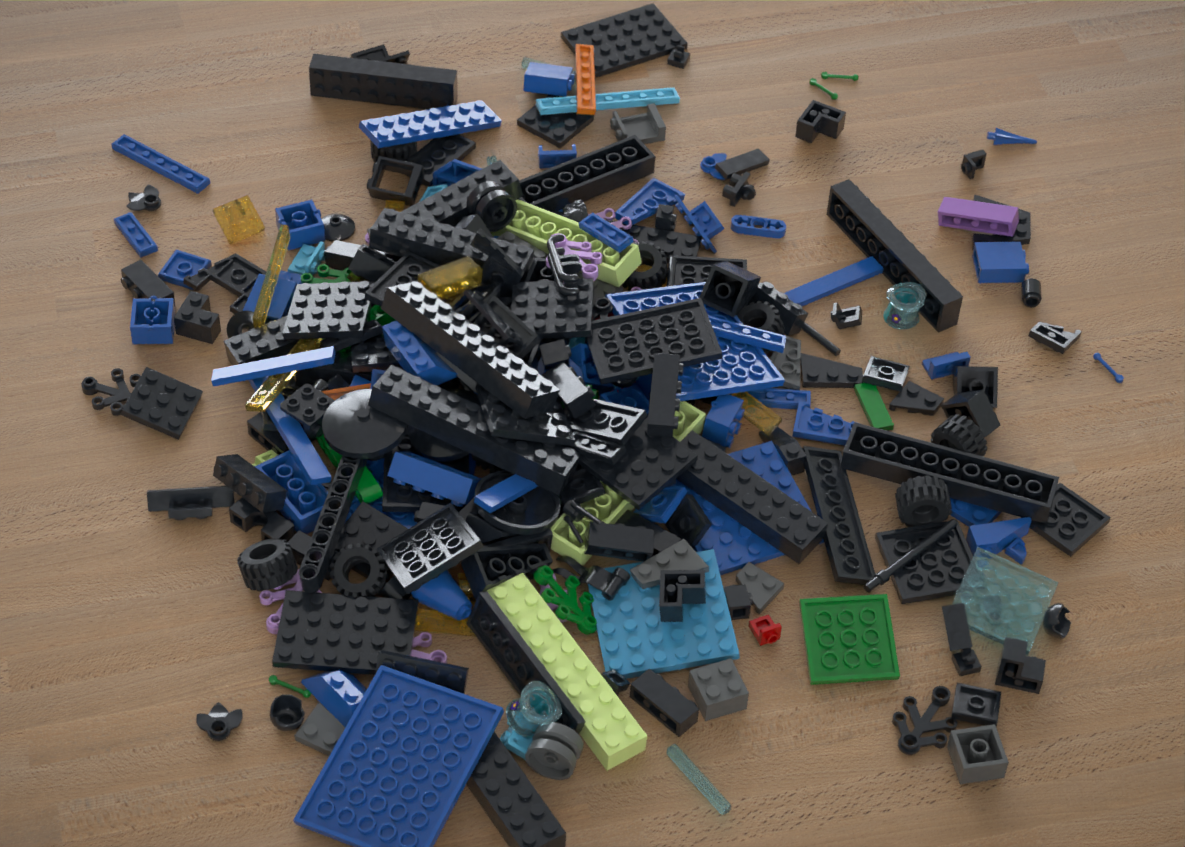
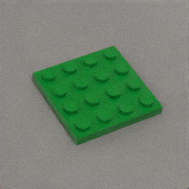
[799,594,900,685]

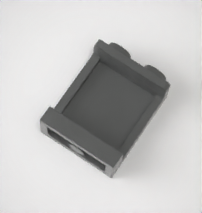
[610,103,666,144]

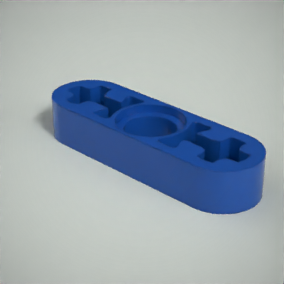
[731,215,786,239]

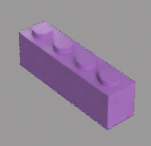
[938,197,1019,237]

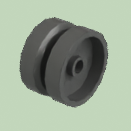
[525,722,584,780]

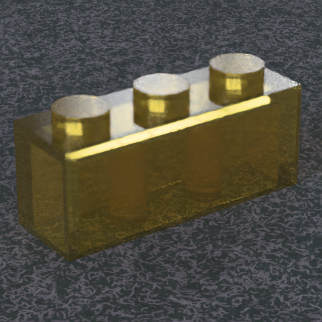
[418,256,482,300]

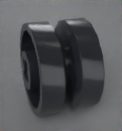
[466,181,517,232]

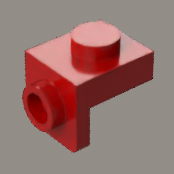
[748,614,782,646]

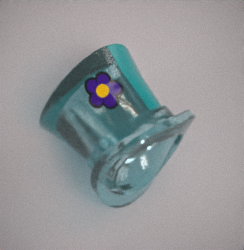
[883,282,926,329]
[506,681,562,738]

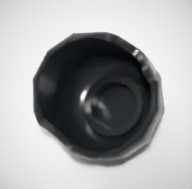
[1043,603,1071,639]
[269,694,305,731]

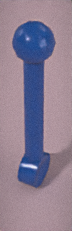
[1093,353,1124,383]

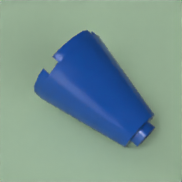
[412,570,472,620]

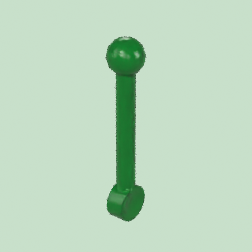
[821,72,859,81]
[810,78,838,100]
[269,675,311,698]

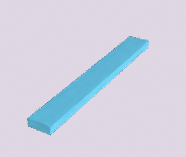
[536,87,680,115]

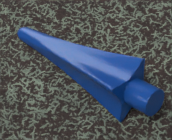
[987,128,1037,145]

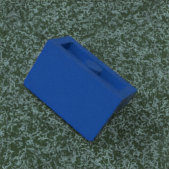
[922,352,971,380]

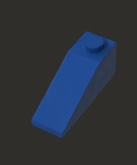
[966,517,1031,559]

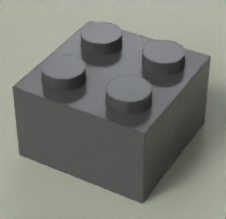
[688,658,749,721]
[947,724,1009,784]

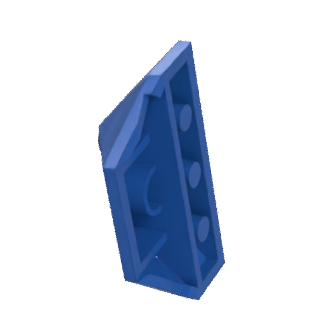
[433,159,482,187]
[301,671,367,727]

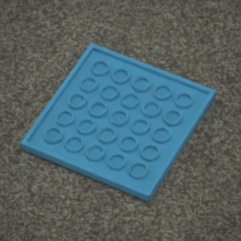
[588,549,740,679]

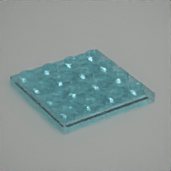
[952,547,1059,656]

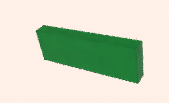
[854,383,894,431]

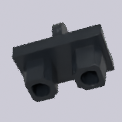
[722,172,756,207]

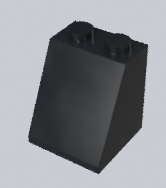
[699,261,761,317]

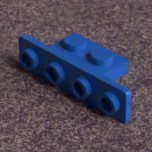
[674,195,724,253]

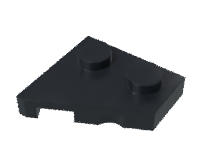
[889,381,944,416]

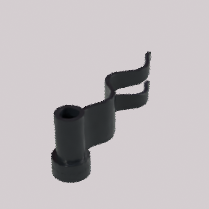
[552,556,630,601]

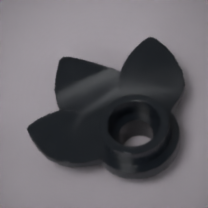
[127,185,161,211]
[196,702,243,741]

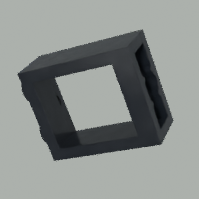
[367,156,425,206]

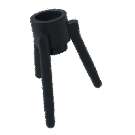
[562,499,601,544]

